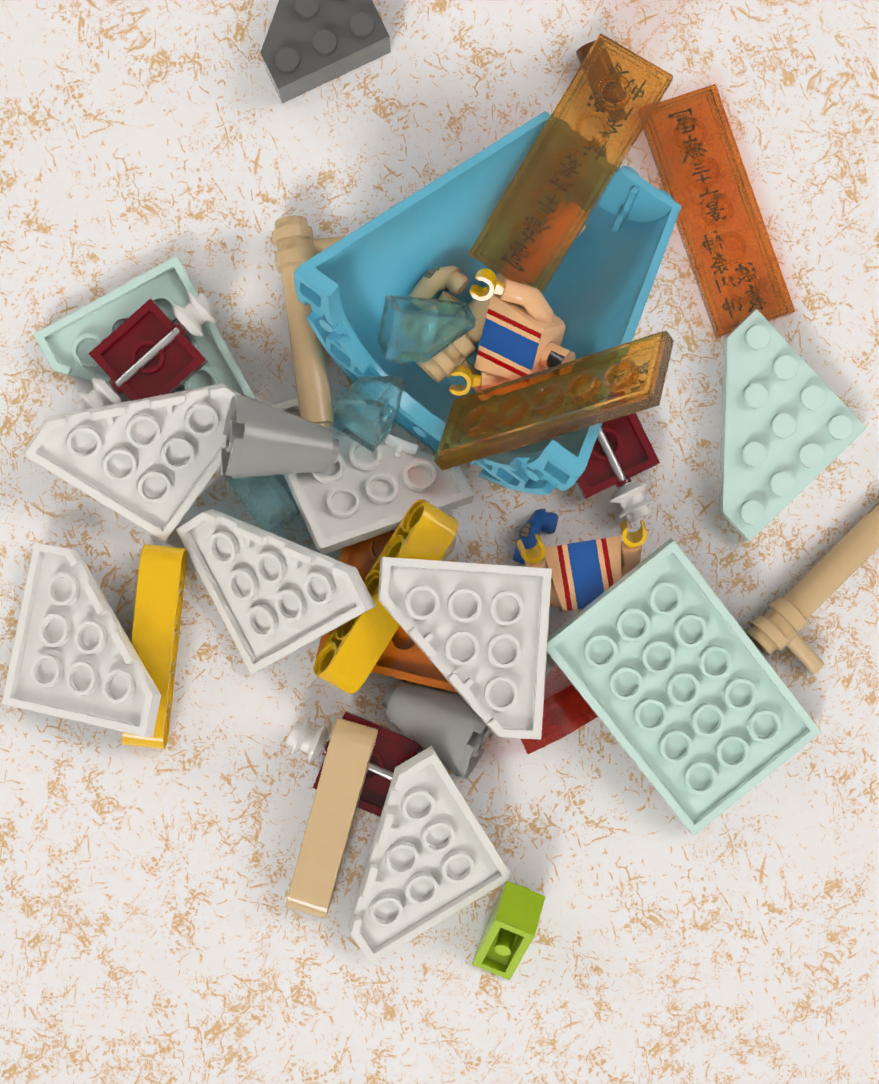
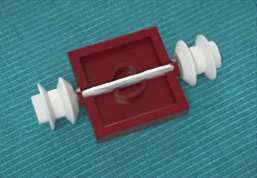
[77,292,218,410]
[576,389,660,523]
[286,711,420,817]

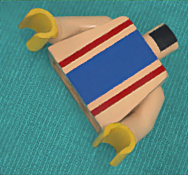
[449,268,576,396]
[517,520,647,612]

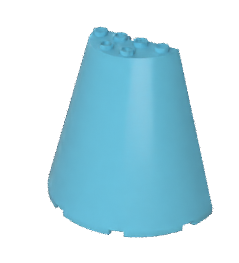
[294,111,681,495]

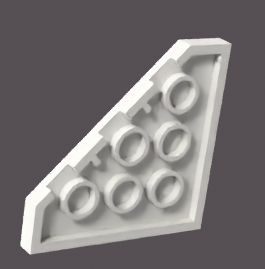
[23,383,241,542]
[273,398,474,555]
[176,509,376,674]
[2,542,161,737]
[378,557,552,740]
[348,746,513,964]

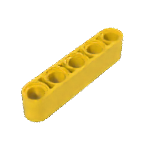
[313,499,458,694]
[122,544,187,749]

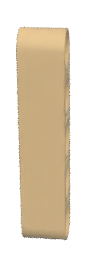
[286,718,378,919]

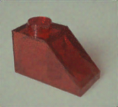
[520,683,598,754]

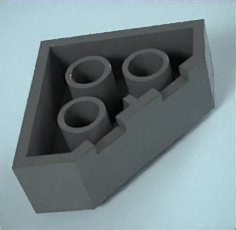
[260,0,391,104]

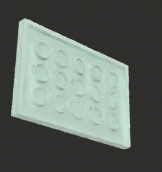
[547,539,821,836]

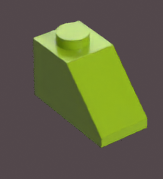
[472,881,546,980]

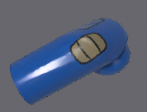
[512,509,559,564]

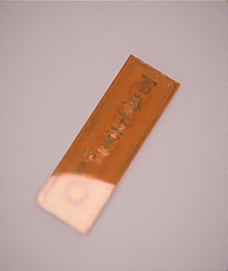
[468,33,673,294]
[638,84,795,339]
[434,330,674,470]

